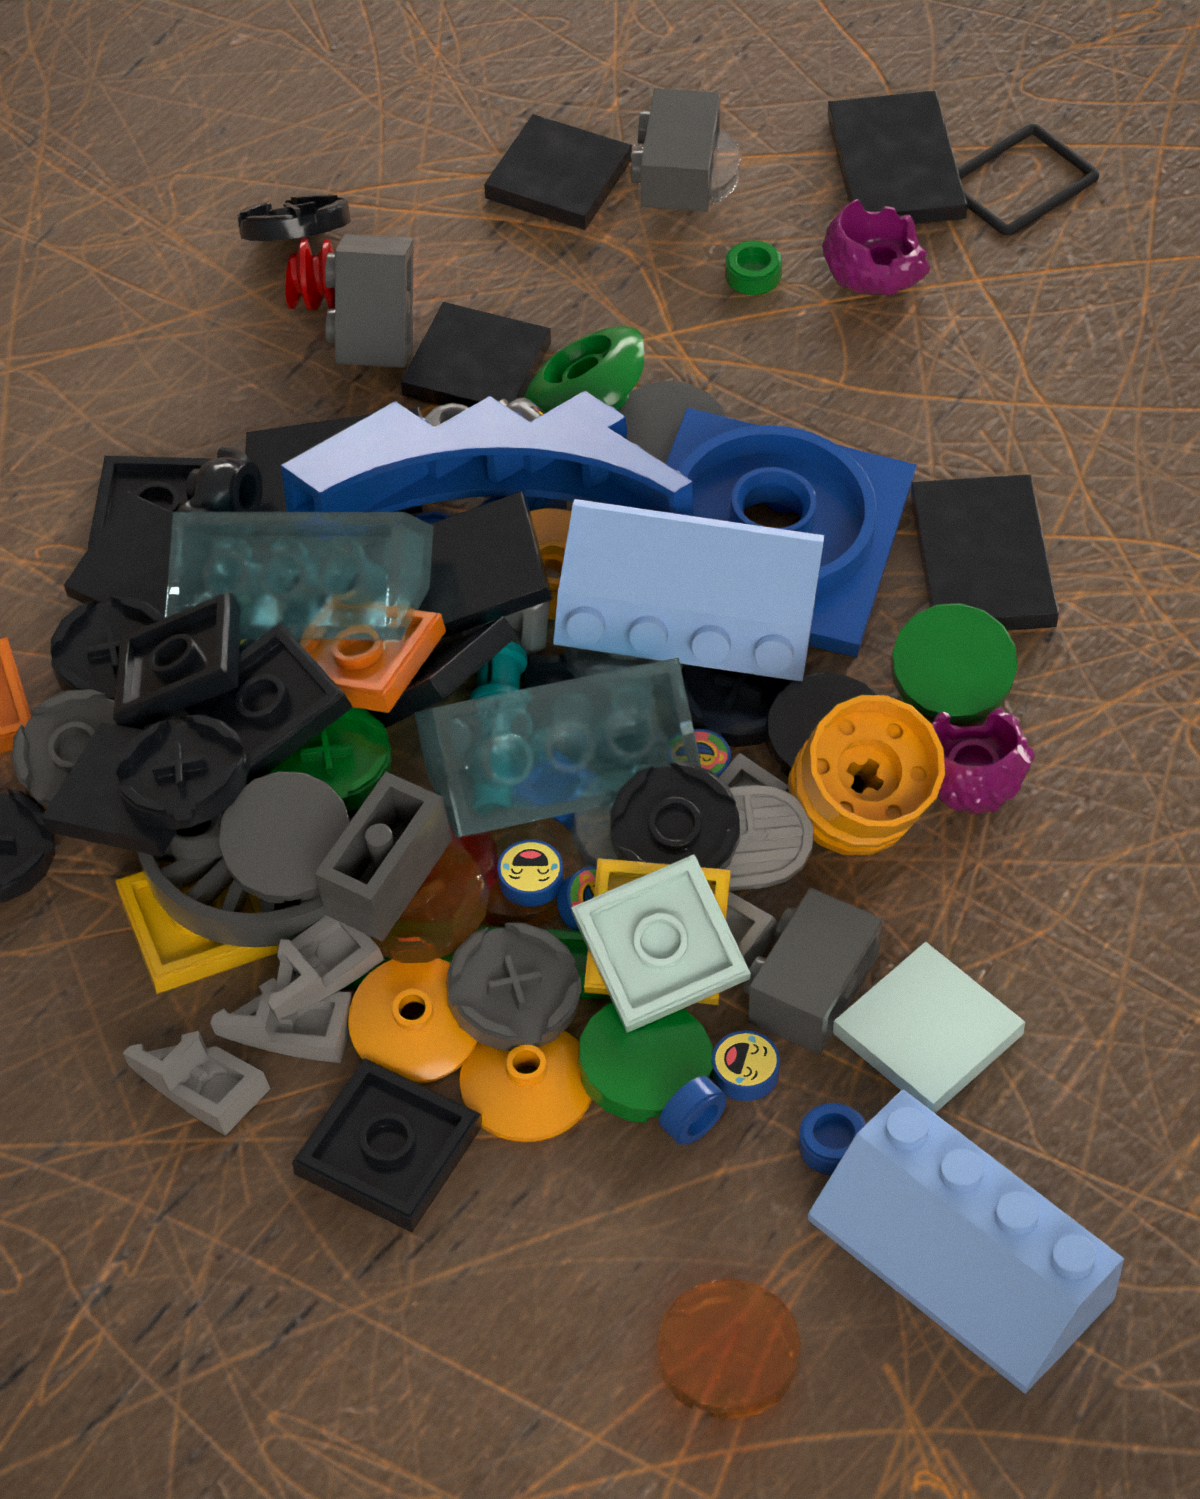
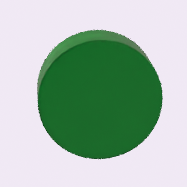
[725,240,782,295]

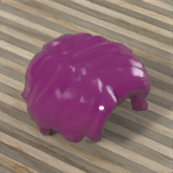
[822,199,930,296]
[932,708,1035,814]

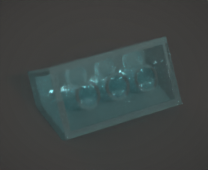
[165,512,434,641]
[414,657,701,838]

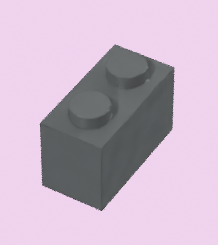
[631,88,721,212]
[325,234,414,368]
[314,772,452,942]
[743,887,882,1055]

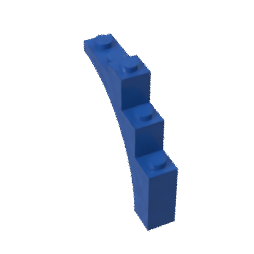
[281,391,694,541]

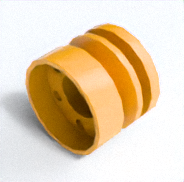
[788,695,945,856]

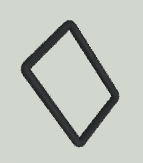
[957,123,1100,235]

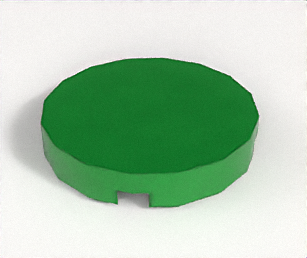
[891,603,1018,725]
[264,708,392,811]
[578,1002,713,1123]

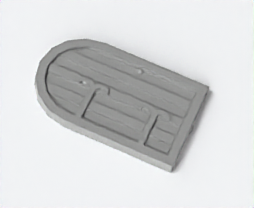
[676,785,814,891]

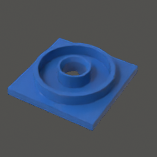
[666,407,917,658]

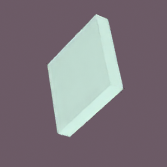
[571,854,751,1033]
[833,941,1025,1113]

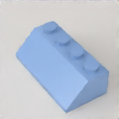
[553,499,824,682]
[808,1089,1124,1394]

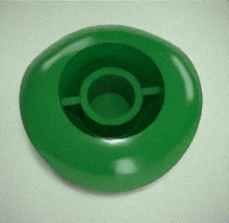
[524,326,645,413]

